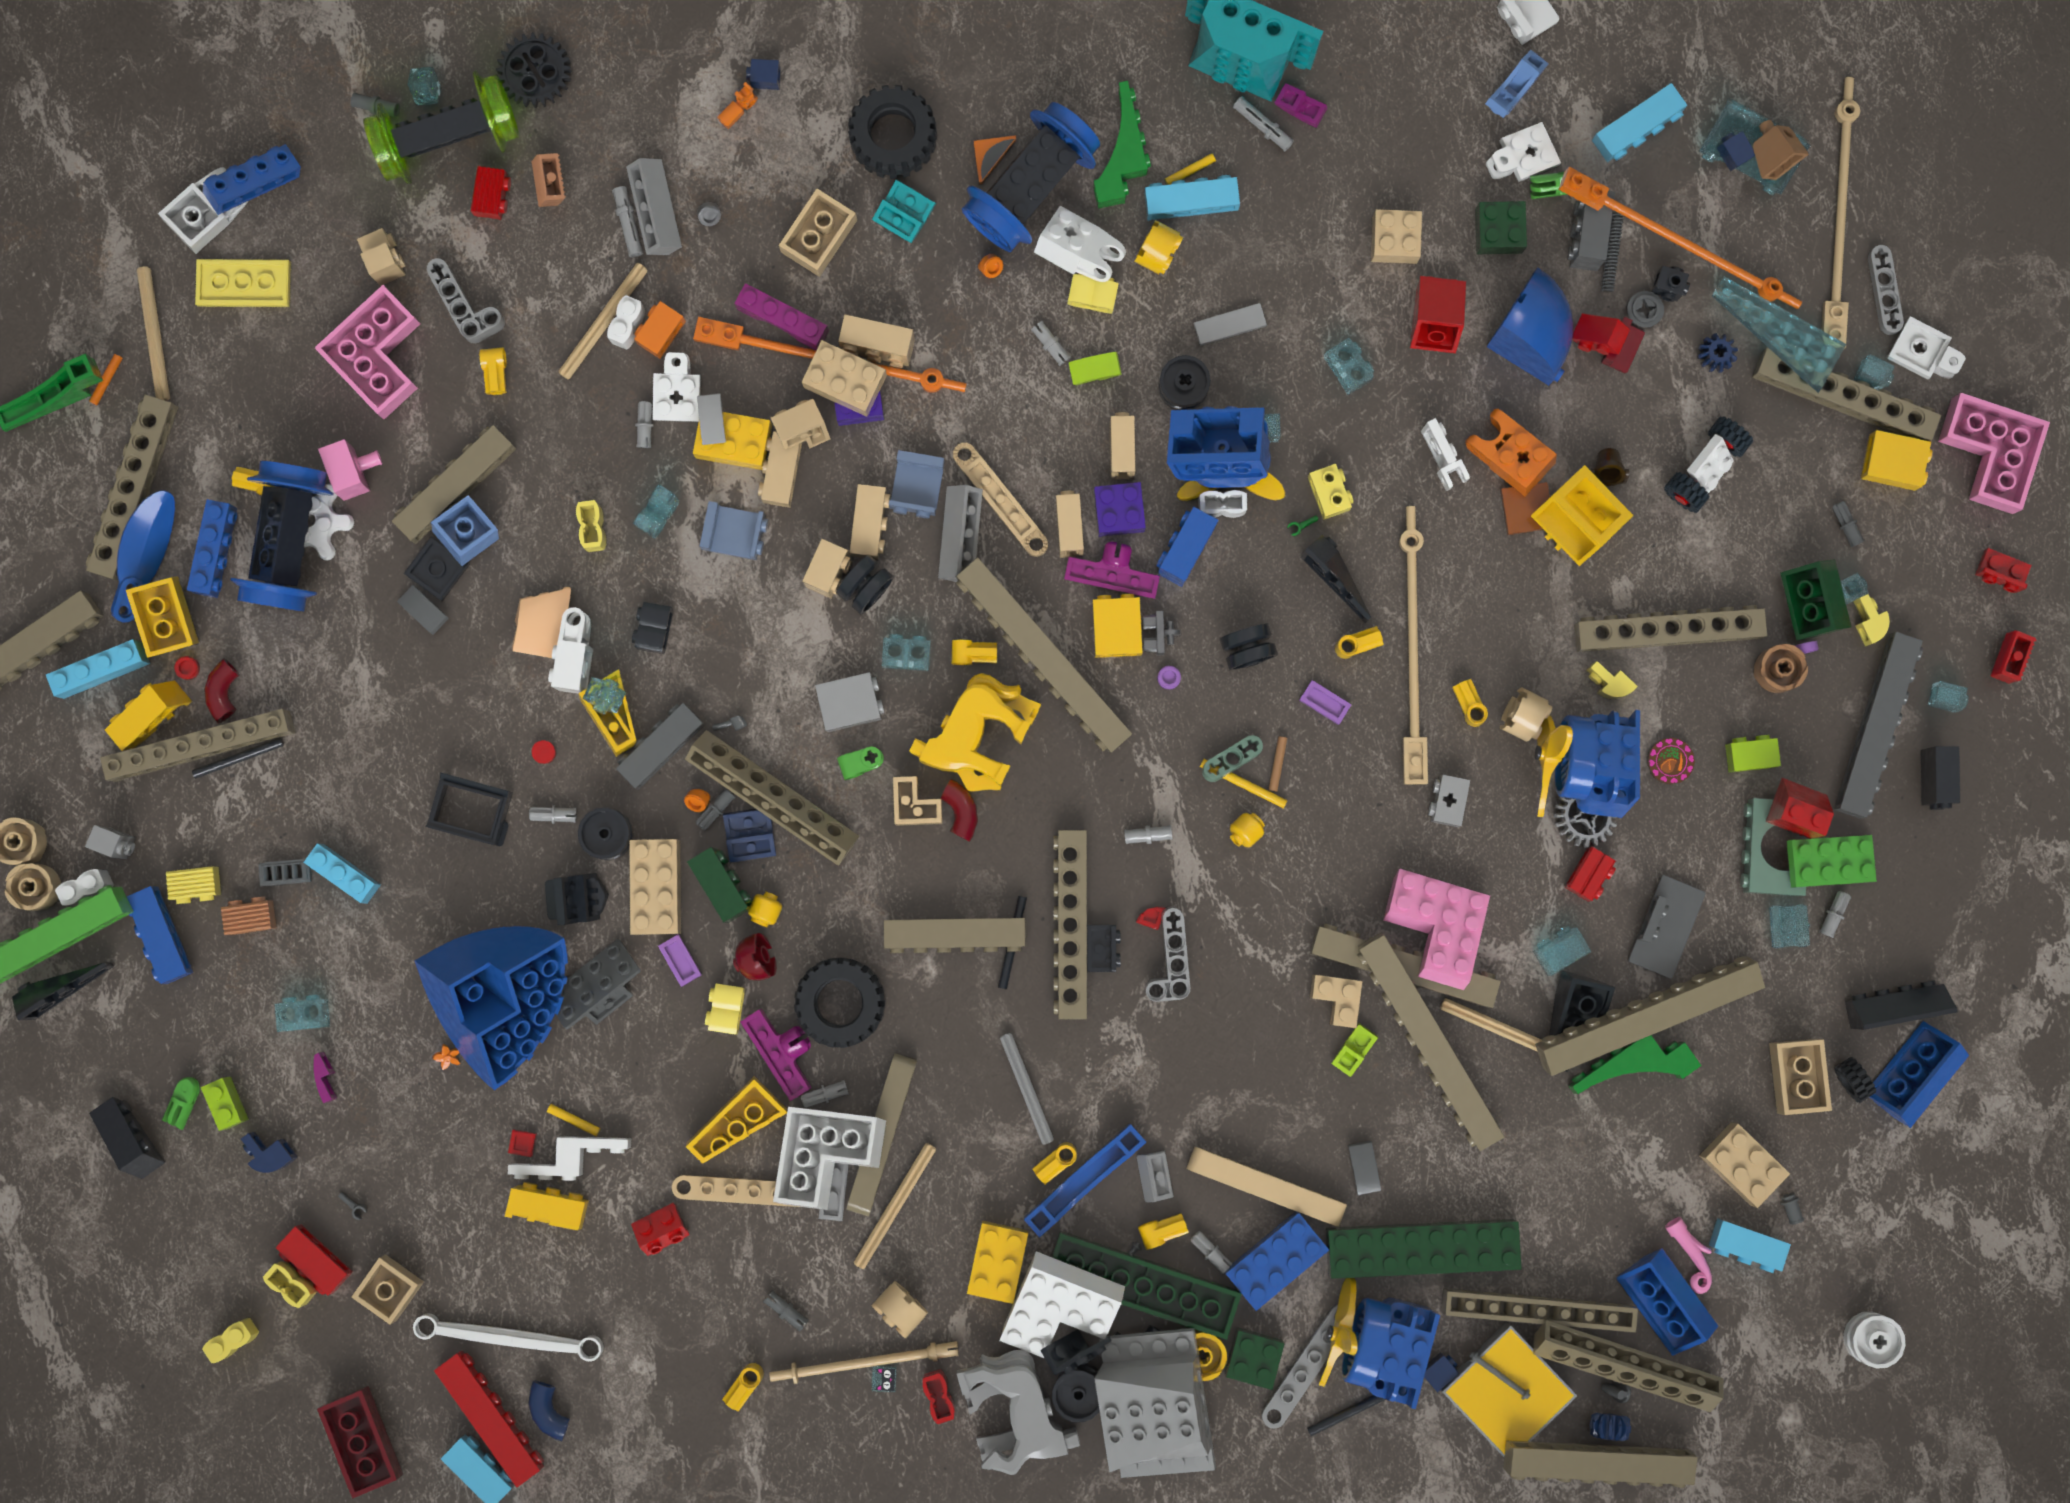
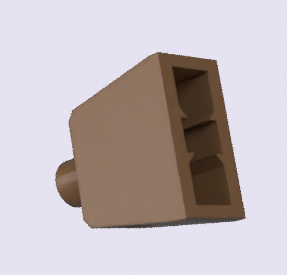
[1753,120,1809,180]

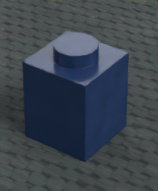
[746,59,781,90]
[1717,131,1755,172]
[1424,1352,1459,1393]

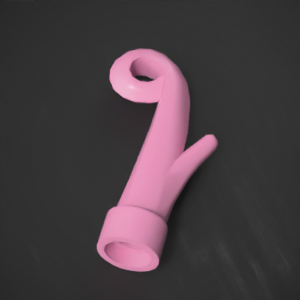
[1665,1217,1712,1294]

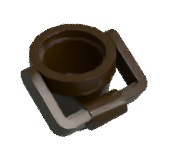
[1590,448,1629,487]

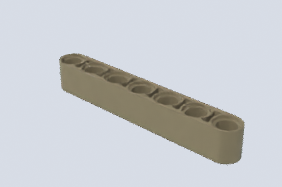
[846,1053,917,1217]

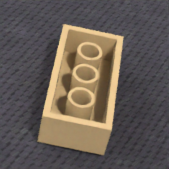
[630,839,681,935]

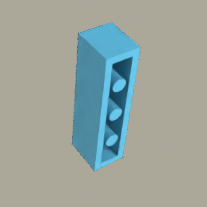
[1592,83,1687,163]
[1144,175,1240,221]
[46,639,150,699]

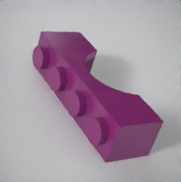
[734,283,829,350]

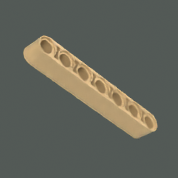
[1186,1147,1347,1227]

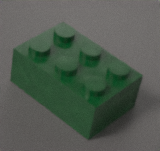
[1780,559,1851,640]
[687,847,752,923]

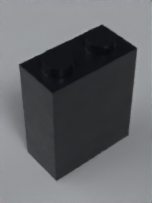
[1921,746,1960,810]

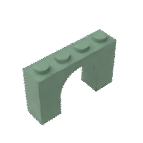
[1740,798,1806,896]

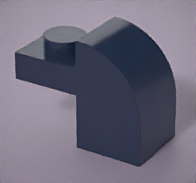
[241,1132,298,1173]

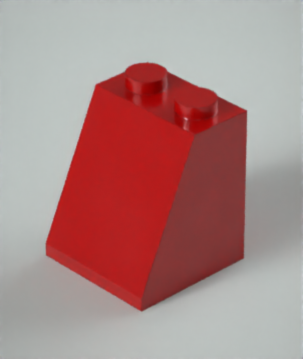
[1410,276,1466,354]
[1766,778,1834,839]

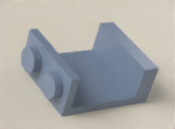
[889,450,945,518]
[699,501,768,560]

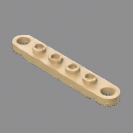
[953,443,1048,557]
[672,1175,800,1207]

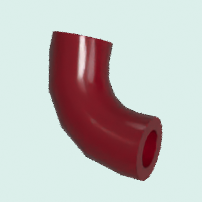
[204,658,240,723]
[940,779,978,842]

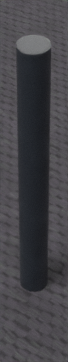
[192,737,284,779]
[998,896,1027,989]
[1307,1395,1387,1437]

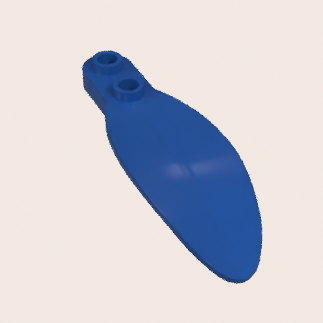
[111,490,175,623]

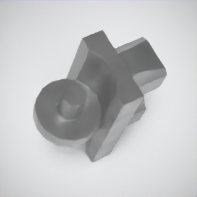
[1143,611,1181,655]

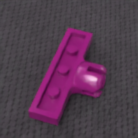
[1064,542,1160,599]
[740,1008,812,1101]

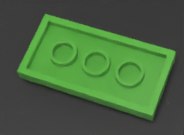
[1787,835,1877,888]

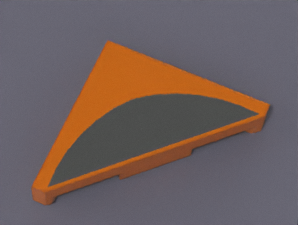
[974,135,1016,184]

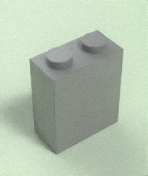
[815,672,884,733]

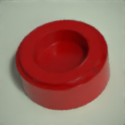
[174,656,200,680]
[532,740,556,764]

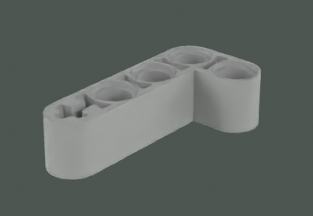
[427,258,505,344]
[1145,906,1190,1002]

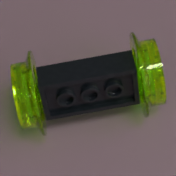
[363,71,520,185]

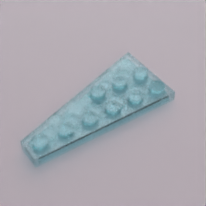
[1712,276,1846,393]

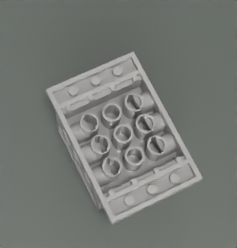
[1095,1328,1216,1478]

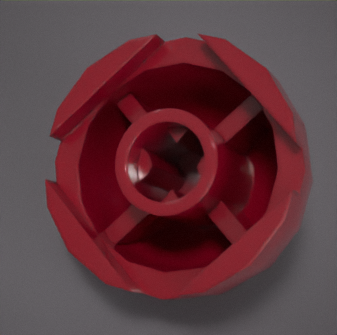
[733,933,777,981]

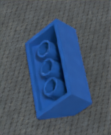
[1869,1021,1969,1128]
[1616,1248,1718,1356]

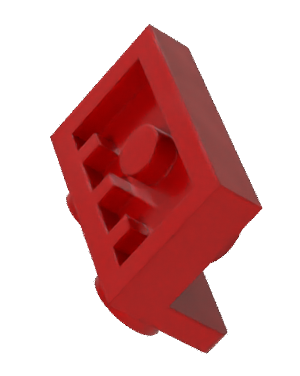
[1975,548,2032,593]

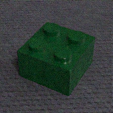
[1475,201,1527,255]
[1224,1327,1285,1390]

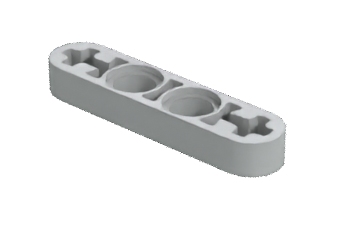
[1868,245,1904,335]

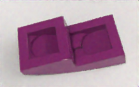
[1274,83,1328,128]
[313,1052,337,1104]

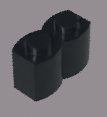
[632,602,673,654]

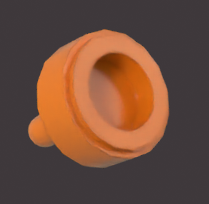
[978,254,1003,278]
[684,789,710,812]

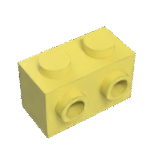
[1308,464,1353,520]

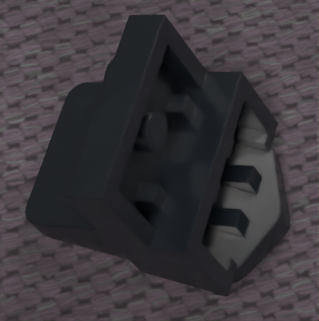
[545,873,609,925]

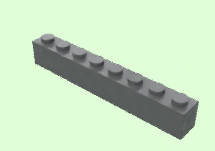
[1834,632,1923,819]

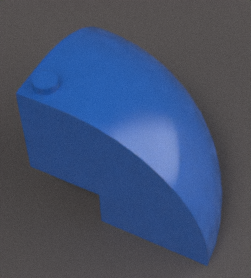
[415,926,568,1090]

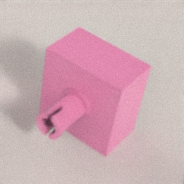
[318,439,382,501]

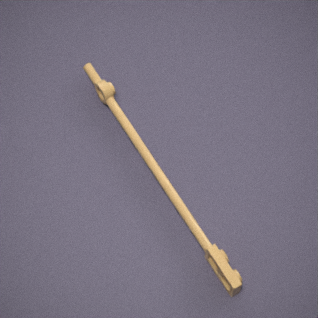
[1820,77,1860,350]
[1399,506,1428,785]

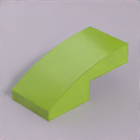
[1069,352,1122,386]
[1331,1023,1378,1077]

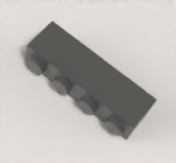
[616,703,705,790]

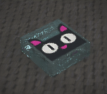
[872,1366,897,1392]

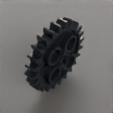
[496,32,572,108]

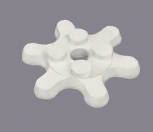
[304,484,354,560]

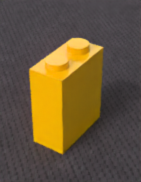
[1861,430,1932,491]
[1092,594,1142,658]

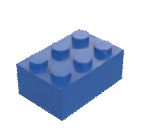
[1157,507,1218,587]

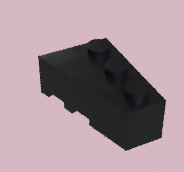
[89,1097,166,1179]

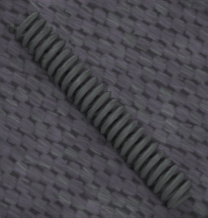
[1601,202,1626,292]

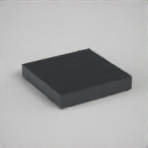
[404,536,470,601]

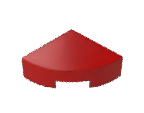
[1136,907,1166,930]

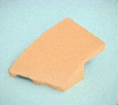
[512,587,571,658]

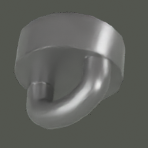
[697,202,721,226]

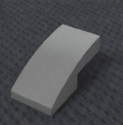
[697,393,726,445]

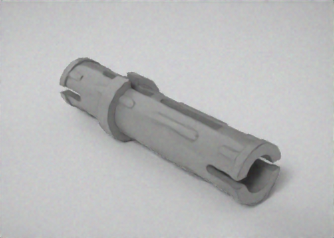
[1233,96,1294,152]
[612,186,644,257]

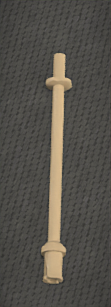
[769,1341,959,1384]

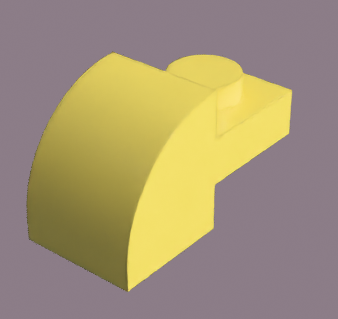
[1853,594,1890,646]
[1586,661,1638,699]

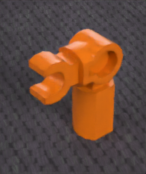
[717,82,758,129]

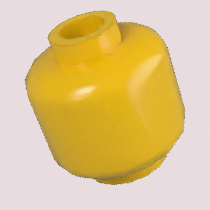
[1230,813,1265,847]
[748,891,782,927]

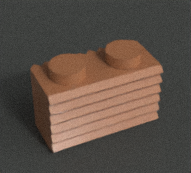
[532,153,566,207]
[221,896,276,935]

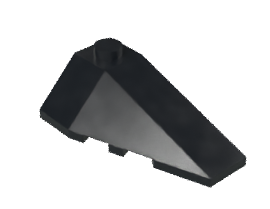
[1300,535,1371,623]
[12,962,114,1020]
[1549,971,1615,1072]

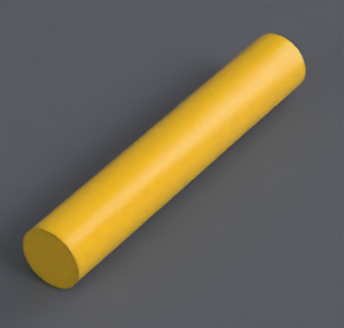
[1164,153,1216,185]
[547,1104,601,1136]

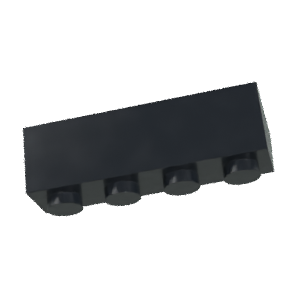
[1845,980,1958,1030]

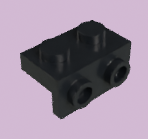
[1087,925,1121,972]

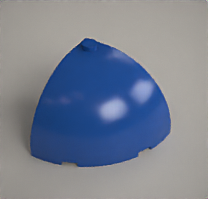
[1486,267,1573,386]

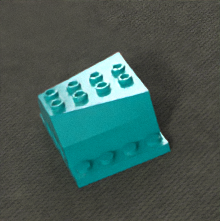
[1185,0,1324,102]

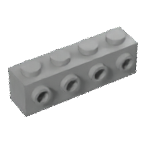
[626,158,682,255]
[938,485,983,582]

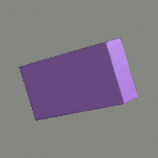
[1299,680,1351,725]
[658,934,702,987]

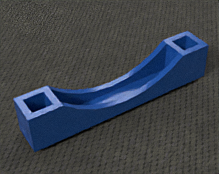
[1024,1123,1146,1238]

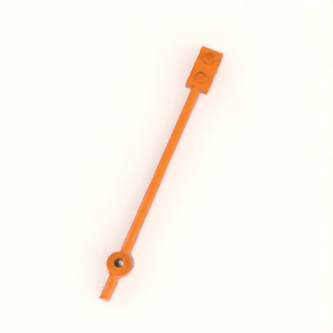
[1558,167,1802,309]
[693,317,967,393]

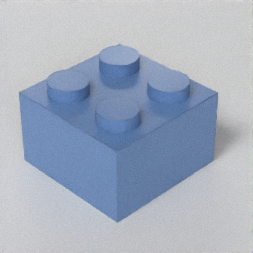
[431,495,499,566]

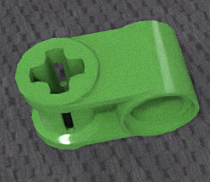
[837,746,884,780]

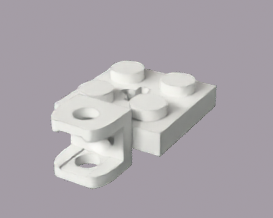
[1486,122,1561,182]
[1887,316,1966,379]
[653,352,701,422]
[1421,418,1470,491]

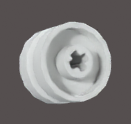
[1844,1311,1906,1368]

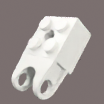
[158,167,248,254]
[1034,206,1126,282]
[548,607,593,694]

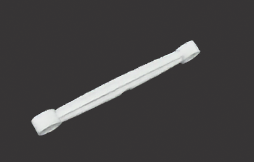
[413,1313,603,1361]

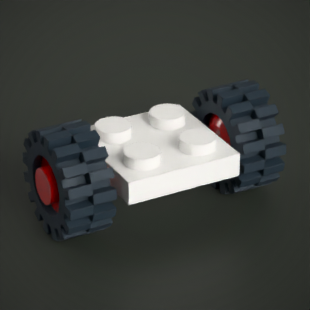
[1664,416,1754,513]

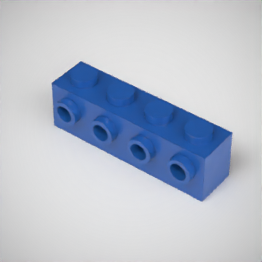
[203,144,301,215]
[187,499,237,598]
[127,886,193,984]

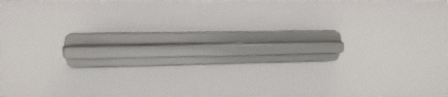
[1000,1033,1054,1145]

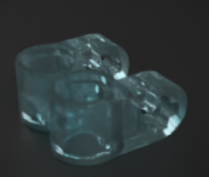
[632,484,679,539]

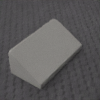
[1137,1151,1174,1202]

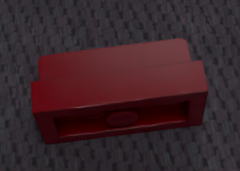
[1601,316,1645,373]

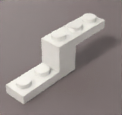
[508,1136,631,1181]

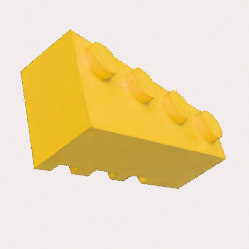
[686,1076,787,1163]

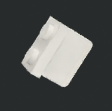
[1497,0,1559,45]

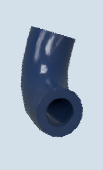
[528,1380,570,1442]

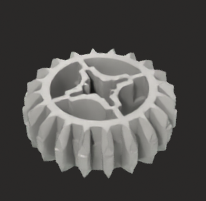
[1554,797,1617,847]

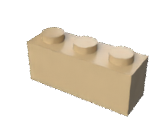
[758,431,802,508]
[850,484,890,560]

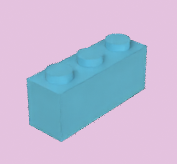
[303,843,381,904]
[1709,1218,1791,1273]
[441,1434,515,1503]

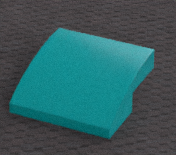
[872,179,937,243]

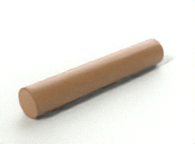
[1268,736,1287,792]

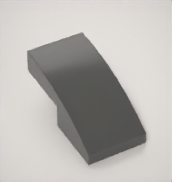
[397,585,449,635]
[1348,1140,1381,1195]

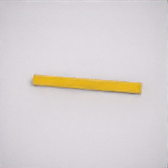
[1200,759,1287,808]

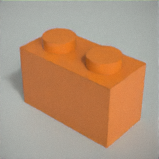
[634,301,686,359]

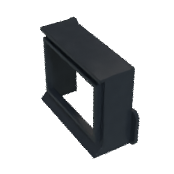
[425,772,513,847]

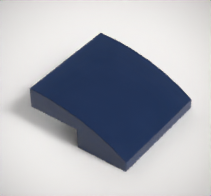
[723,809,776,863]

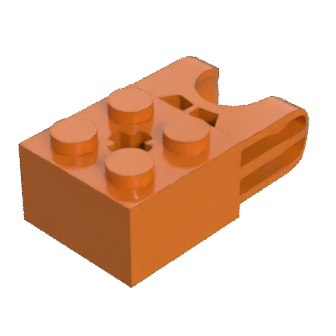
[1465,409,1557,497]

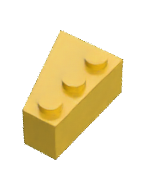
[579,669,636,757]
[105,680,192,751]
[504,1182,589,1230]

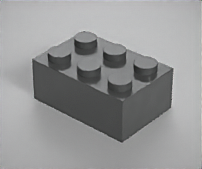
[1567,191,1615,271]

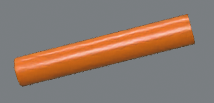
[89,354,123,405]

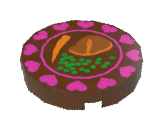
[1647,738,1695,785]

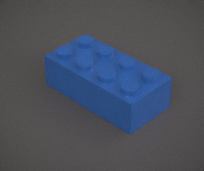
[1225,1211,1329,1311]

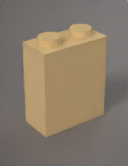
[1110,412,1135,480]
[1056,490,1084,558]

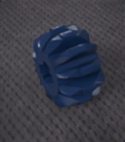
[1697,333,1738,373]
[1589,1412,1631,1441]

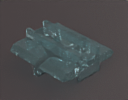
[1769,904,1810,948]

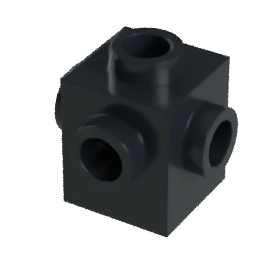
[1651,266,1690,302]

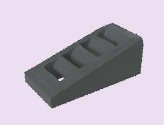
[258,859,312,887]

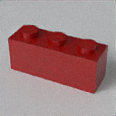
[276,1224,353,1296]

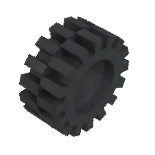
[1834,1057,1876,1103]

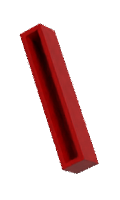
[434,1350,544,1488]

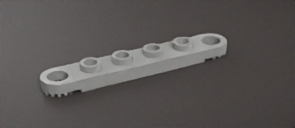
[1262,1305,1338,1429]

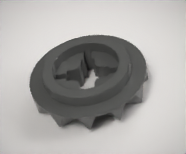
[1627,291,1664,328]

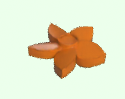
[432,1044,460,1070]

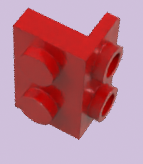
[631,1203,689,1256]

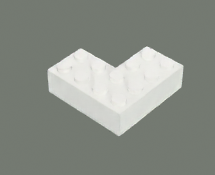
[773,1107,886,1210]
[1000,1251,1125,1358]

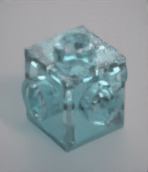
[582,677,626,714]

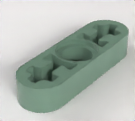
[1202,735,1263,782]

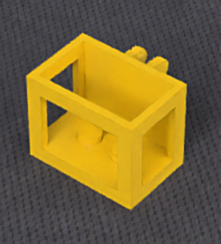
[1531,465,1634,566]

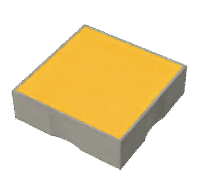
[1441,1322,1577,1457]

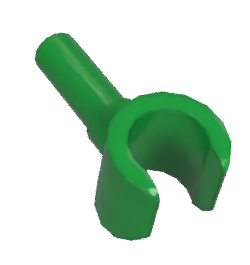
[1287,515,1318,537]

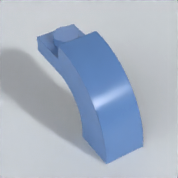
[1485,50,1549,118]

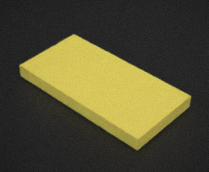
[195,259,291,307]

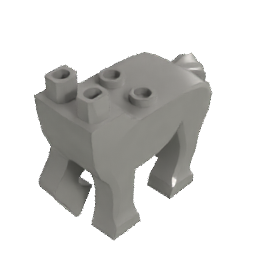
[957,1350,1080,1475]

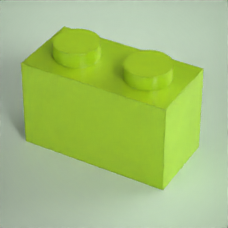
[1725,735,1781,773]
[201,1077,249,1131]

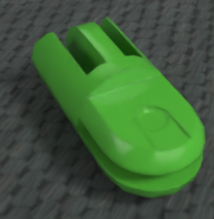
[1530,172,1568,199]
[162,1077,200,1130]

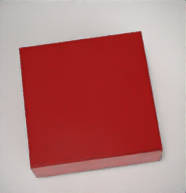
[508,1129,537,1157]

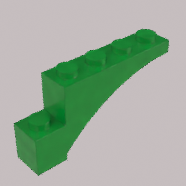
[1093,81,1151,209]
[0,354,103,432]
[1568,1035,1702,1094]

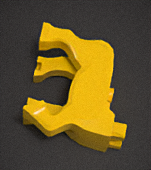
[909,673,1041,792]

